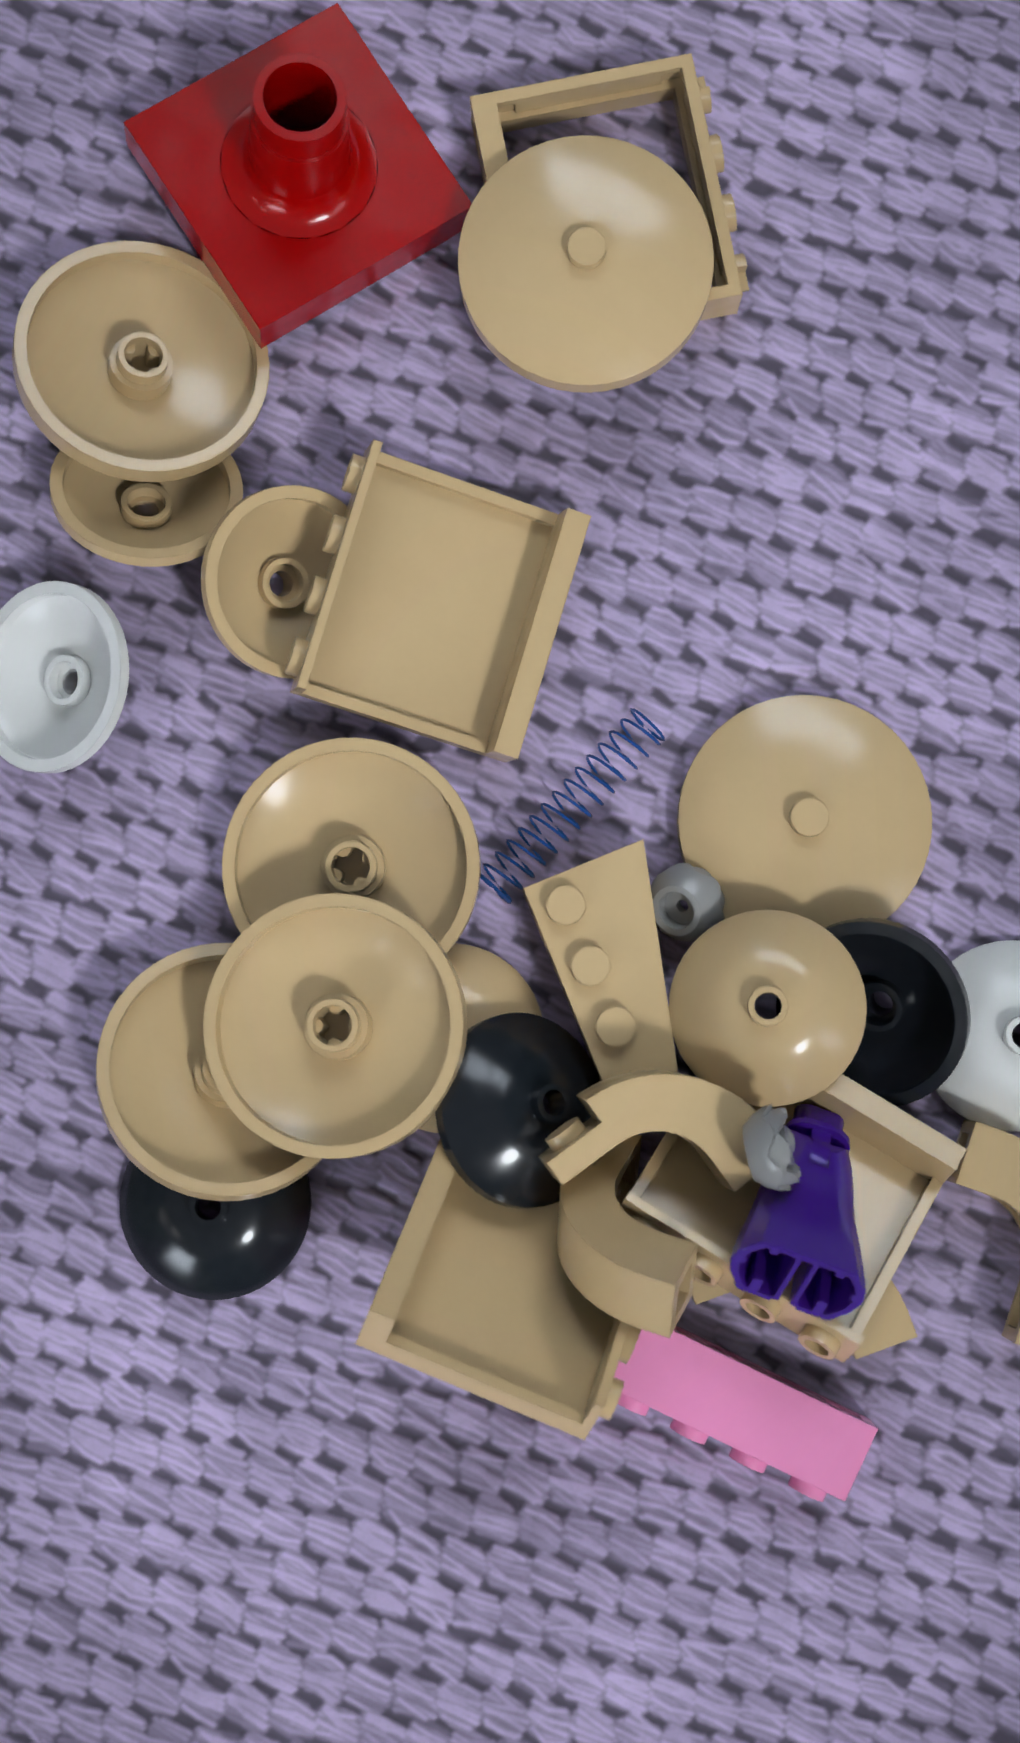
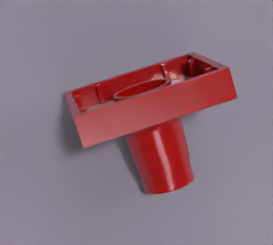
[123,3,472,349]

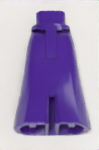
[730,1104,866,1320]

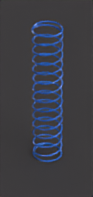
[480,708,665,904]

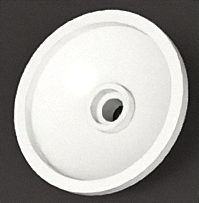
[0,581,129,773]
[935,940,1020,1132]

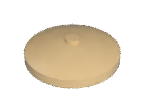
[458,135,714,393]
[12,241,270,482]
[677,695,932,928]
[222,737,481,954]
[203,893,467,1159]
[96,943,322,1201]

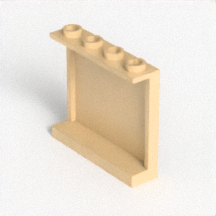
[284,439,591,763]
[621,1074,967,1363]
[355,1140,641,1440]

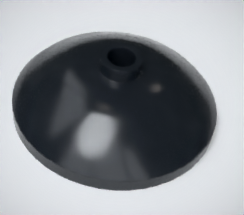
[776,918,971,1107]
[435,1012,600,1209]
[119,1161,312,1300]

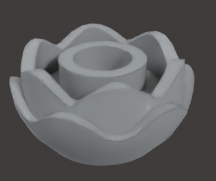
[651,863,725,942]
[742,1104,801,1191]

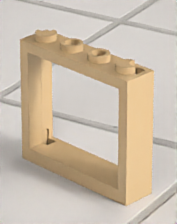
[470,53,749,321]

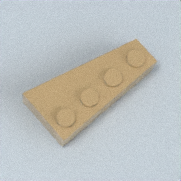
[523,839,678,1082]

